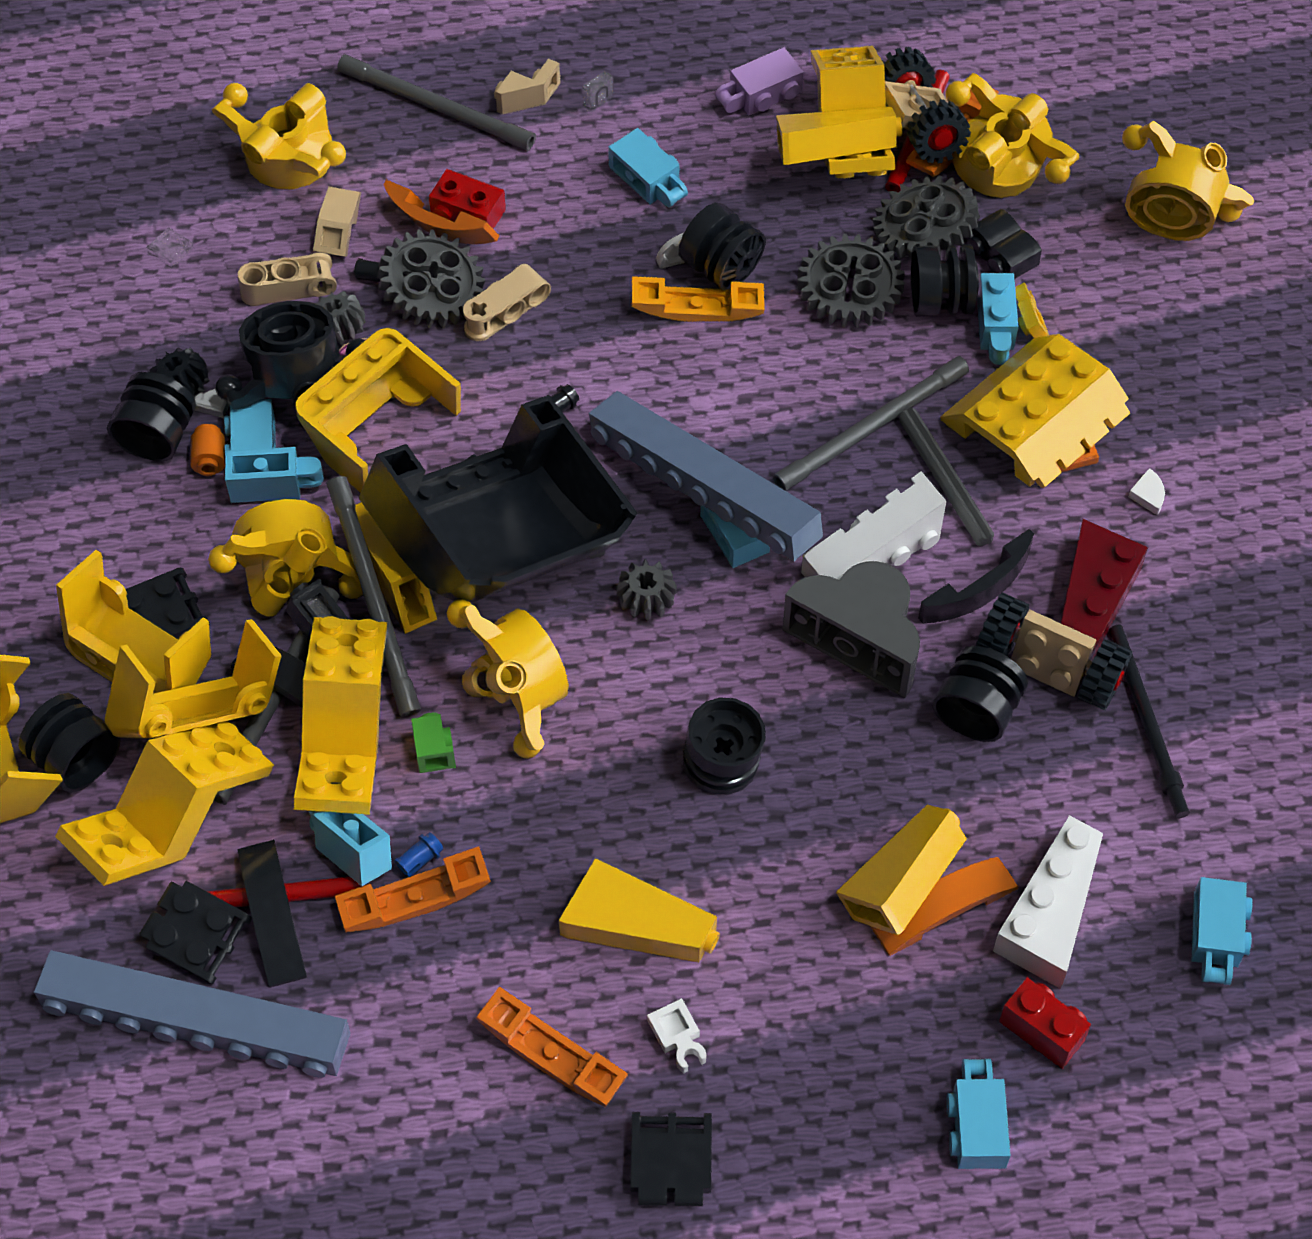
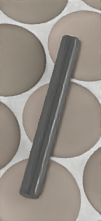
[899,408,994,547]

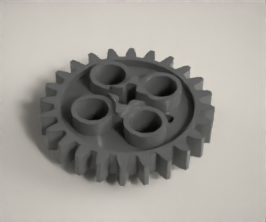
[873,176,980,260]
[377,229,485,328]
[797,234,905,328]

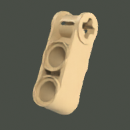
[238,253,337,306]
[463,264,551,341]

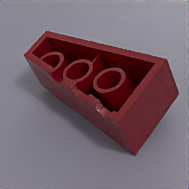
[1060,519,1148,676]

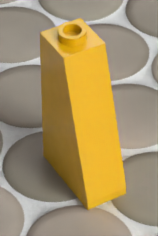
[776,107,902,165]
[355,502,437,634]
[836,805,966,935]
[559,858,720,962]

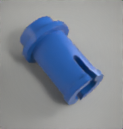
[394,832,444,878]

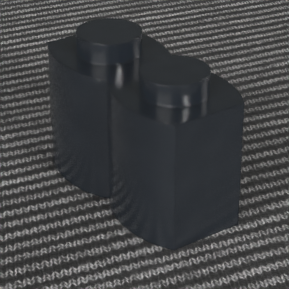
[968,209,1042,279]

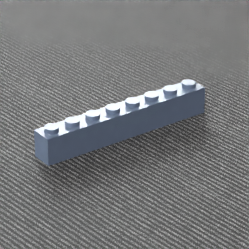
[589,391,823,561]
[34,950,351,1078]

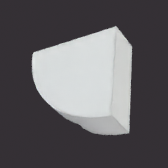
[656,233,685,269]
[194,389,230,418]
[1128,468,1165,515]

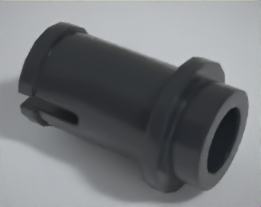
[354,258,381,282]
[551,384,580,412]

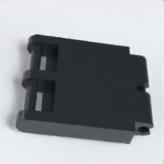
[126,567,210,639]
[139,881,252,985]
[630,1112,712,1206]

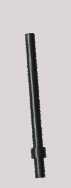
[1109,624,1190,818]

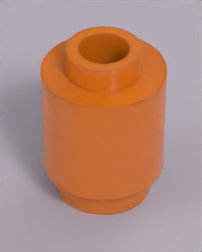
[190,424,225,476]

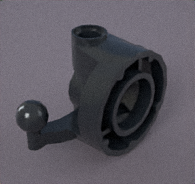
[215,301,365,410]

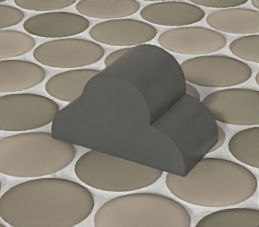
[782,561,920,698]

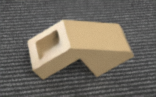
[494,59,560,114]
[313,187,361,257]

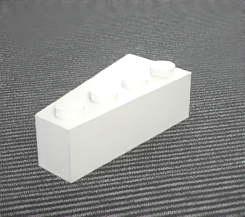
[801,471,946,580]
[993,815,1103,989]

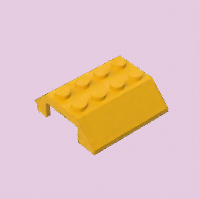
[940,334,1130,488]

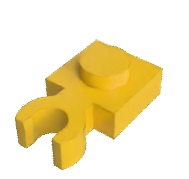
[1015,282,1049,338]

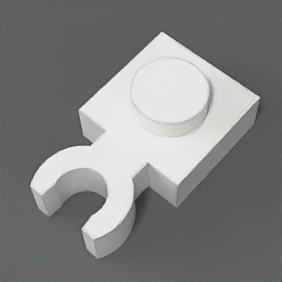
[647,998,706,1073]

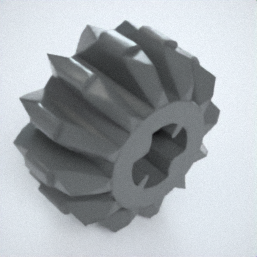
[314,291,366,345]
[616,558,677,621]

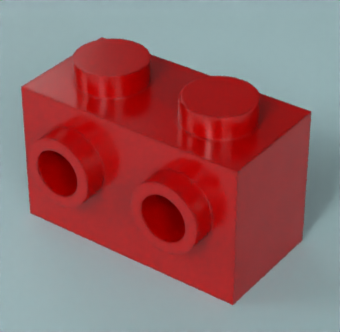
[429,169,506,229]
[999,977,1092,1069]

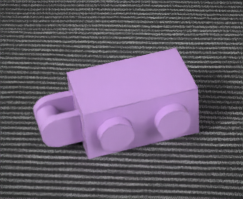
[715,47,804,115]

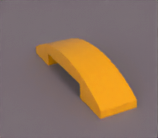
[632,276,765,321]

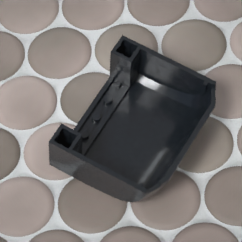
[359,395,637,602]

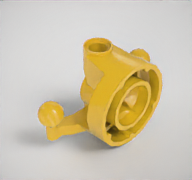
[945,73,1079,198]
[212,83,346,189]
[1122,121,1254,241]
[208,499,363,616]
[447,599,569,759]

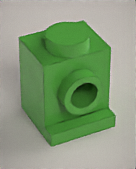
[411,713,456,773]

